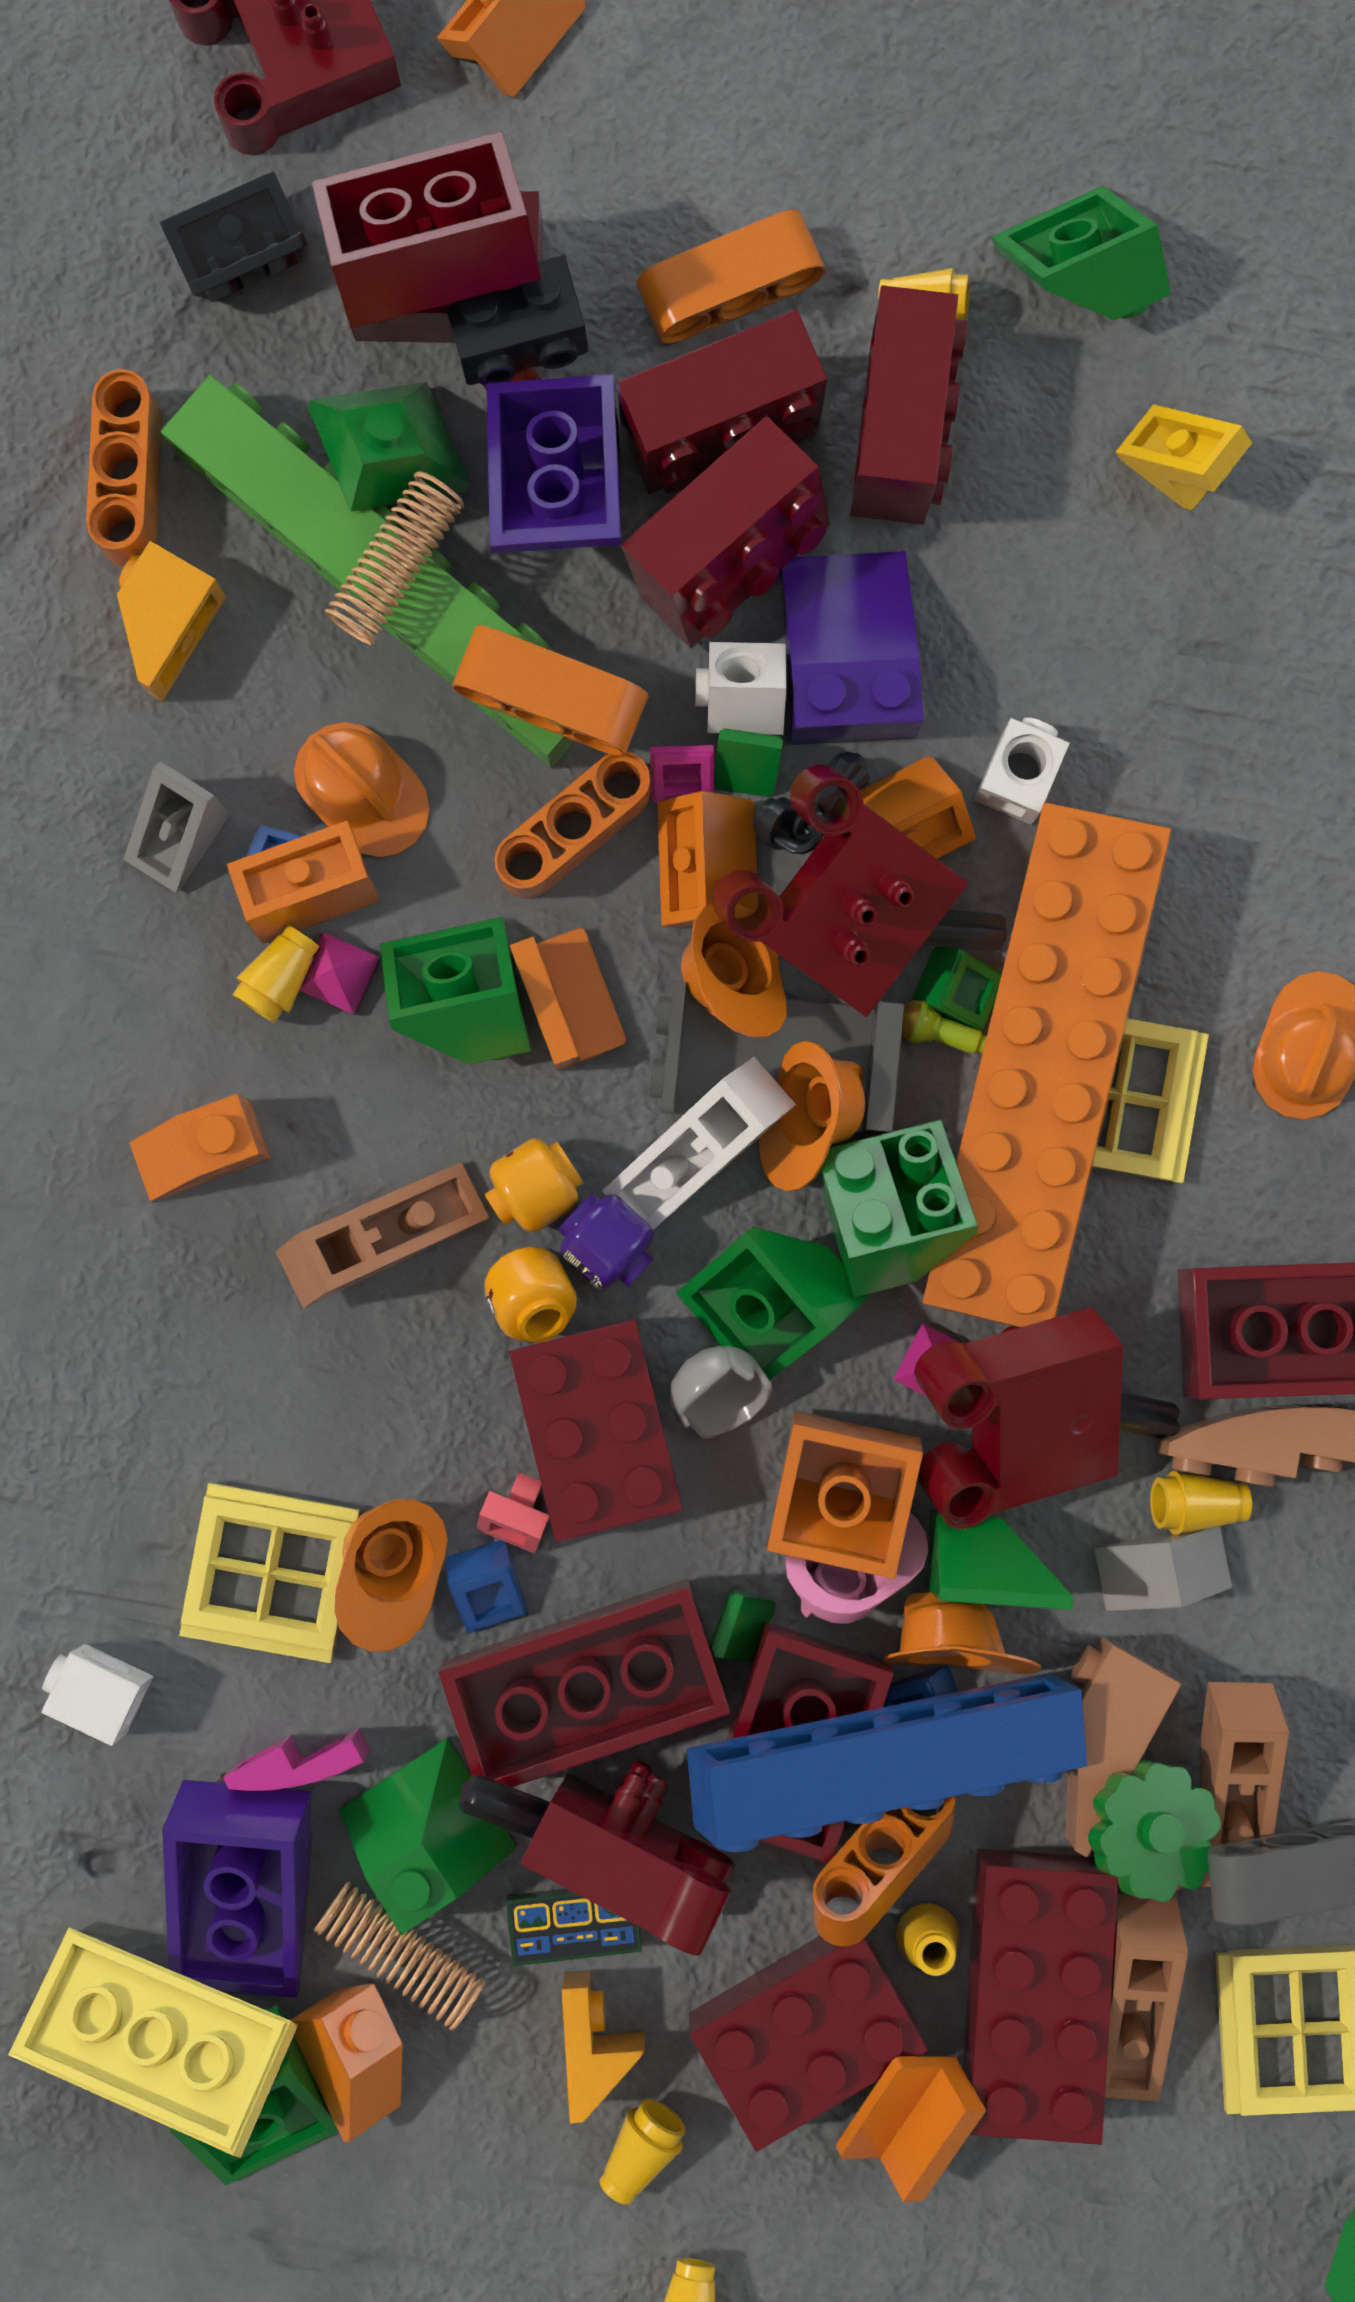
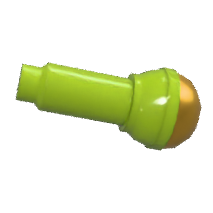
[901,1000,987,1054]

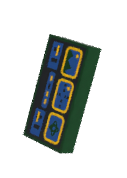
[506,1889,642,1966]

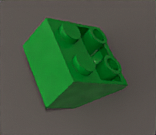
[819,1120,978,1298]

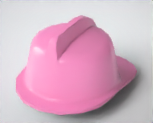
[785,1513,928,1624]

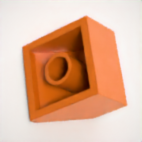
[767,1410,923,1579]

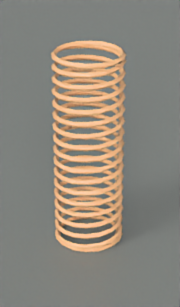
[324,471,465,645]
[314,1881,485,2031]

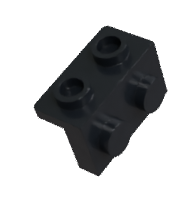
[159,171,308,303]
[445,254,589,386]

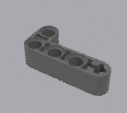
[1207,1820,1355,1925]

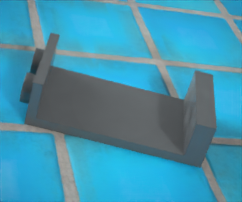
[650,981,904,1135]

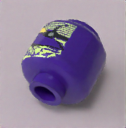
[558,1194,654,1289]

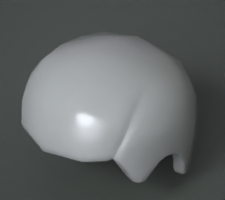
[670,1346,773,1439]

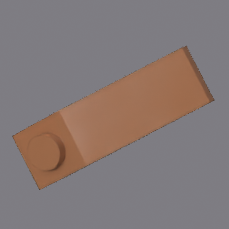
[275,1161,489,1309]
[1065,1637,1181,1857]
[1200,1682,1289,1887]
[1105,1893,1188,2102]

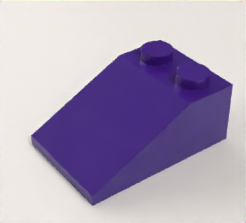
[486,374,621,553]
[781,551,924,745]
[162,1780,312,1998]

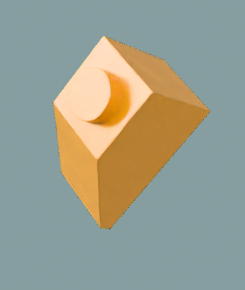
[117,541,226,702]

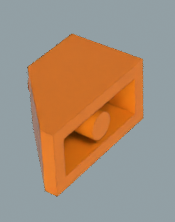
[129,1094,271,1202]
[290,1984,403,2142]

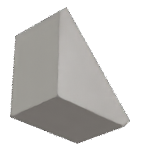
[123,761,231,893]
[1092,1526,1232,1611]

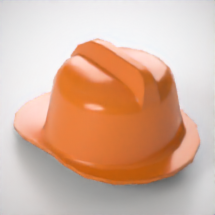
[294,722,430,858]
[680,903,787,1037]
[1252,971,1355,1120]
[759,1040,865,1192]
[334,1499,448,1652]
[884,1592,1041,1674]

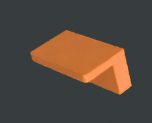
[436,0,586,97]
[860,756,976,859]
[657,791,759,928]
[227,820,380,943]
[509,928,626,1071]
[836,2056,986,2202]

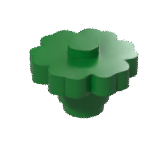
[1088,1760,1221,1902]

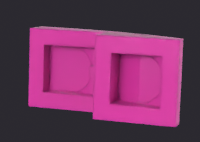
[223,1728,371,1791]

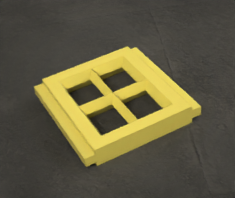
[1092,1019,1209,1184]
[179,1482,361,1663]
[1215,1944,1355,2116]

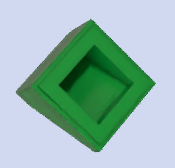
[714,728,783,797]
[912,947,1002,1032]
[711,1586,775,1662]

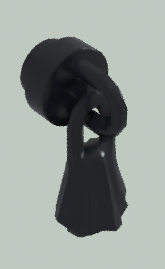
[753,752,871,855]

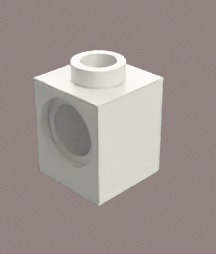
[695,642,786,735]
[974,718,1070,825]
[41,1644,154,1746]

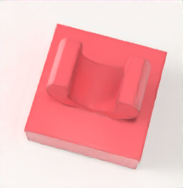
[476,1472,549,1554]

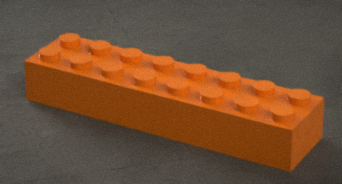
[922,802,1171,1328]

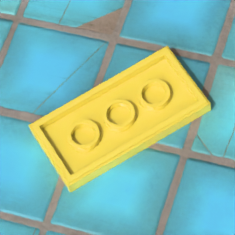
[8,1928,298,2158]

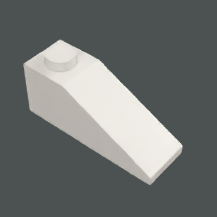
[602,1057,796,1230]

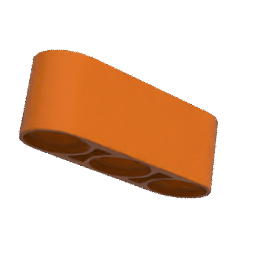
[636,209,826,344]
[86,369,162,567]
[451,625,649,757]
[494,751,651,899]
[813,1796,956,1947]

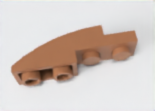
[1155,1405,1355,1487]

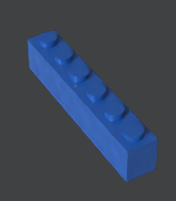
[687,1673,1087,1852]

